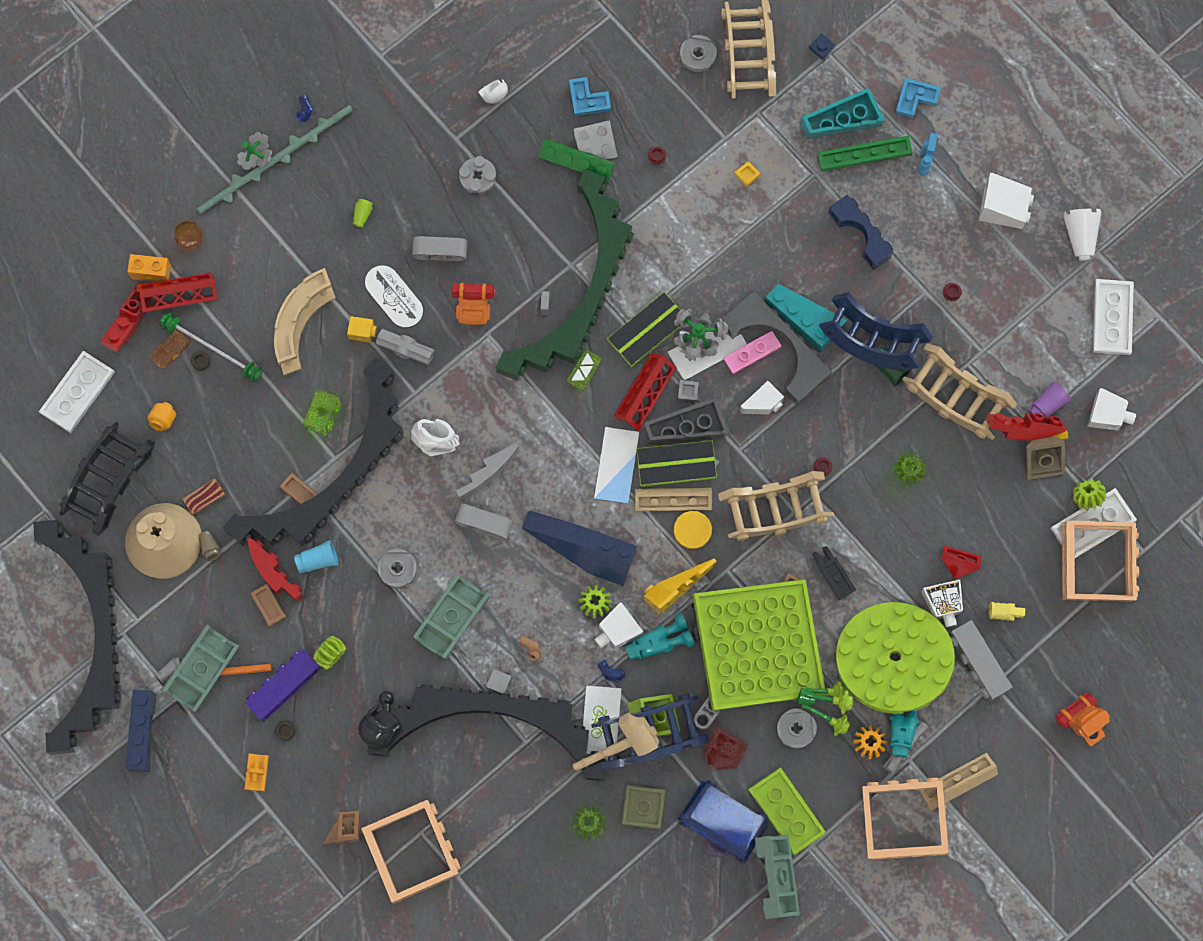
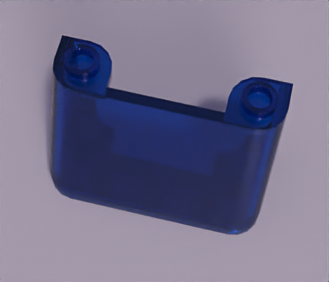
[677,780,769,864]

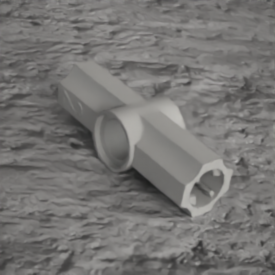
[376,329,435,365]

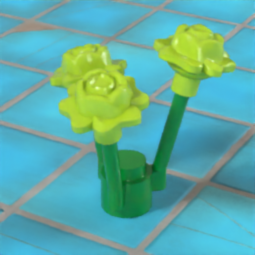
[798,681,853,736]

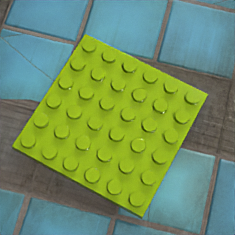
[693,579,826,711]

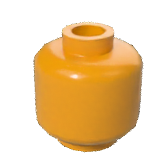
[148,402,176,431]

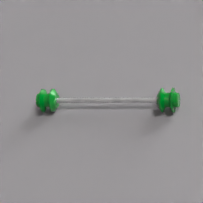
[160,312,263,382]

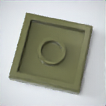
[622,785,666,830]

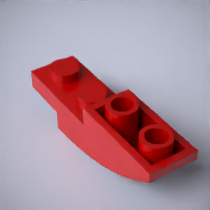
[101,283,153,352]
[986,413,1067,440]
[247,538,303,603]

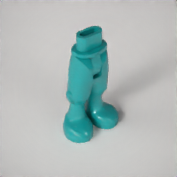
[625,612,695,660]
[890,710,919,758]

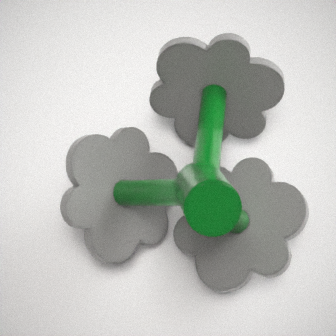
[237,132,272,170]

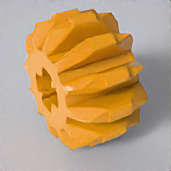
[853,725,887,759]

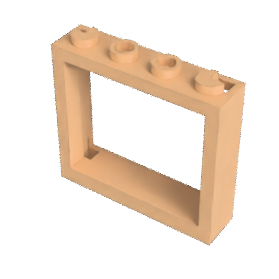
[1062,521,1139,602]
[862,778,949,860]
[361,800,461,904]

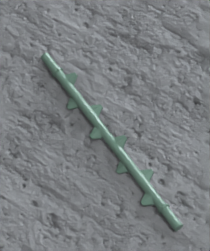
[196,105,353,214]

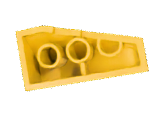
[644,558,717,616]

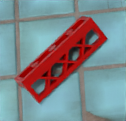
[136,272,217,312]
[614,353,677,431]

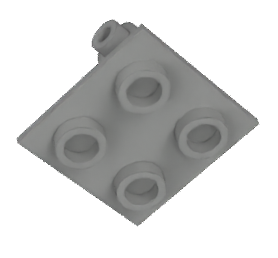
[574,120,618,159]

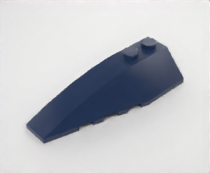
[522,511,637,586]

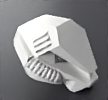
[411,419,460,456]

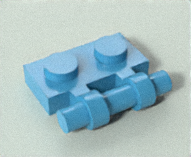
[918,133,938,176]

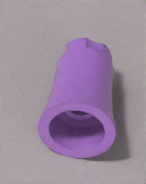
[1027,381,1071,417]

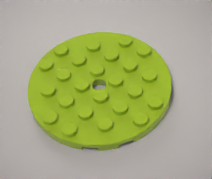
[836,602,955,714]

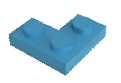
[569,77,611,116]
[895,78,941,118]

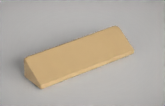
[635,488,712,511]
[918,753,998,811]

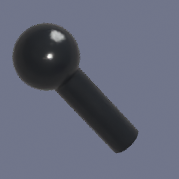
[379,691,394,711]

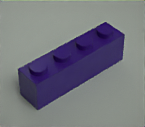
[245,649,321,723]

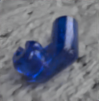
[296,95,313,122]
[597,660,625,682]

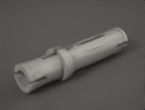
[883,720,928,774]

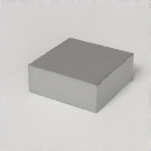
[541,291,550,315]
[678,380,699,402]
[486,669,512,693]

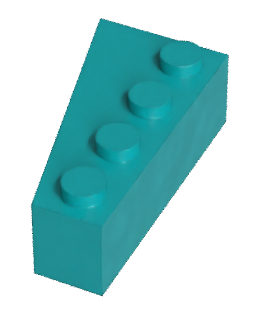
[799,88,885,139]
[765,284,847,353]

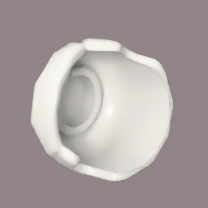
[479,79,508,104]

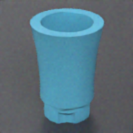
[294,540,339,573]

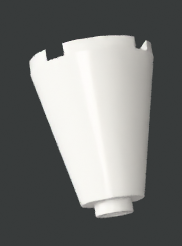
[1063,209,1101,261]

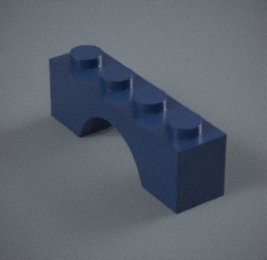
[828,194,893,270]
[125,690,157,772]

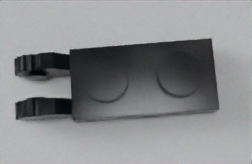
[812,546,856,601]

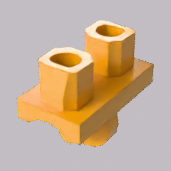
[244,754,269,792]

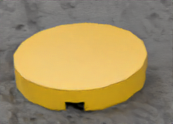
[674,511,712,550]

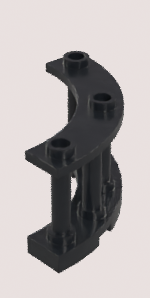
[59,422,155,536]

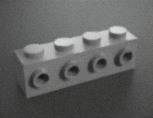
[949,620,1013,702]

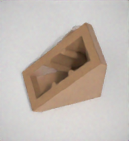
[322,811,361,845]

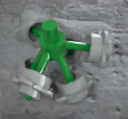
[674,309,728,361]

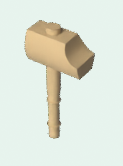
[573,713,659,771]

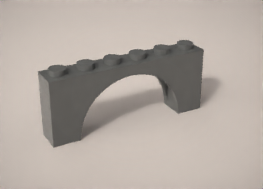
[722,292,832,406]

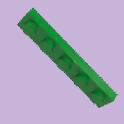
[817,136,913,172]

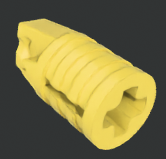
[988,602,1025,621]

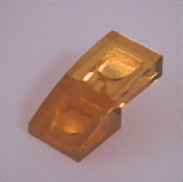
[149,329,191,369]

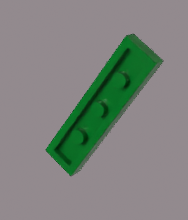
[539,139,615,181]

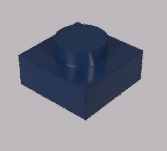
[809,33,835,60]

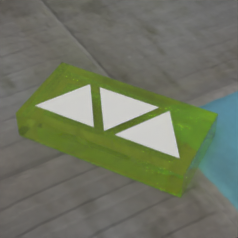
[567,349,602,391]

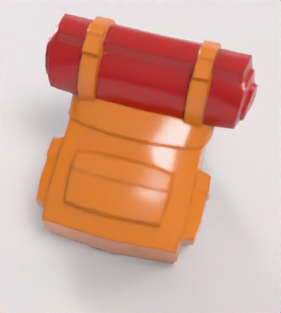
[451,283,495,325]
[1056,693,1110,746]

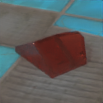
[705,727,748,770]

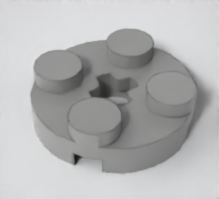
[680,35,717,72]
[459,156,496,194]
[378,549,417,588]
[777,709,817,749]

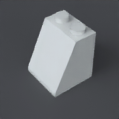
[979,173,1034,229]

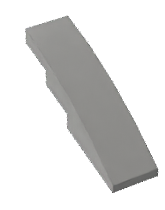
[456,443,520,502]

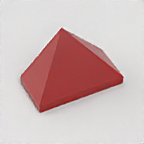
[941,546,981,579]

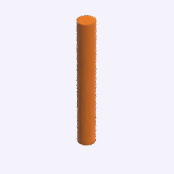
[220,664,272,676]

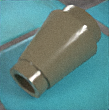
[199,531,221,561]

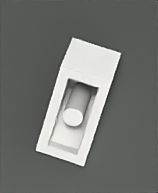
[740,381,784,414]

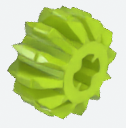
[1073,478,1106,511]
[579,585,612,618]
[313,636,346,670]

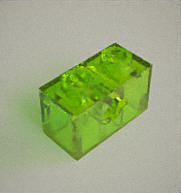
[303,389,342,436]

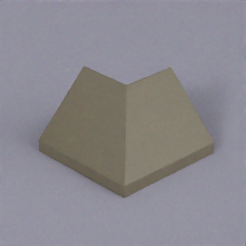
[1026,436,1065,480]

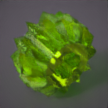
[894,452,927,485]
[572,805,606,839]

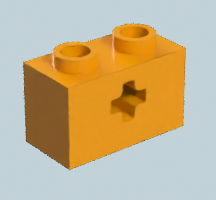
[127,254,171,282]

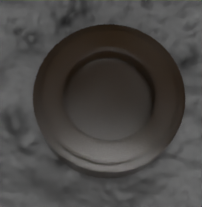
[191,351,211,371]
[275,721,296,741]

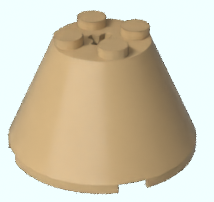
[125,503,202,579]

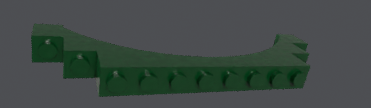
[496,169,634,381]

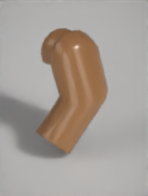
[519,635,541,662]

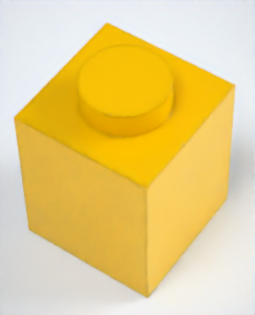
[347,316,377,343]

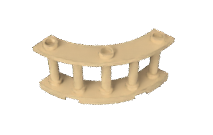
[721,0,776,98]
[274,268,336,376]
[902,343,1017,440]
[718,471,835,541]

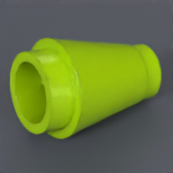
[353,199,373,228]

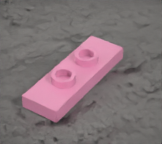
[723,331,782,375]

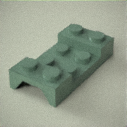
[413,573,490,661]
[161,624,239,712]
[755,835,800,919]

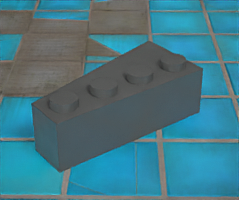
[642,397,729,444]

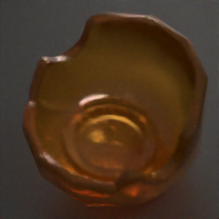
[174,220,203,251]

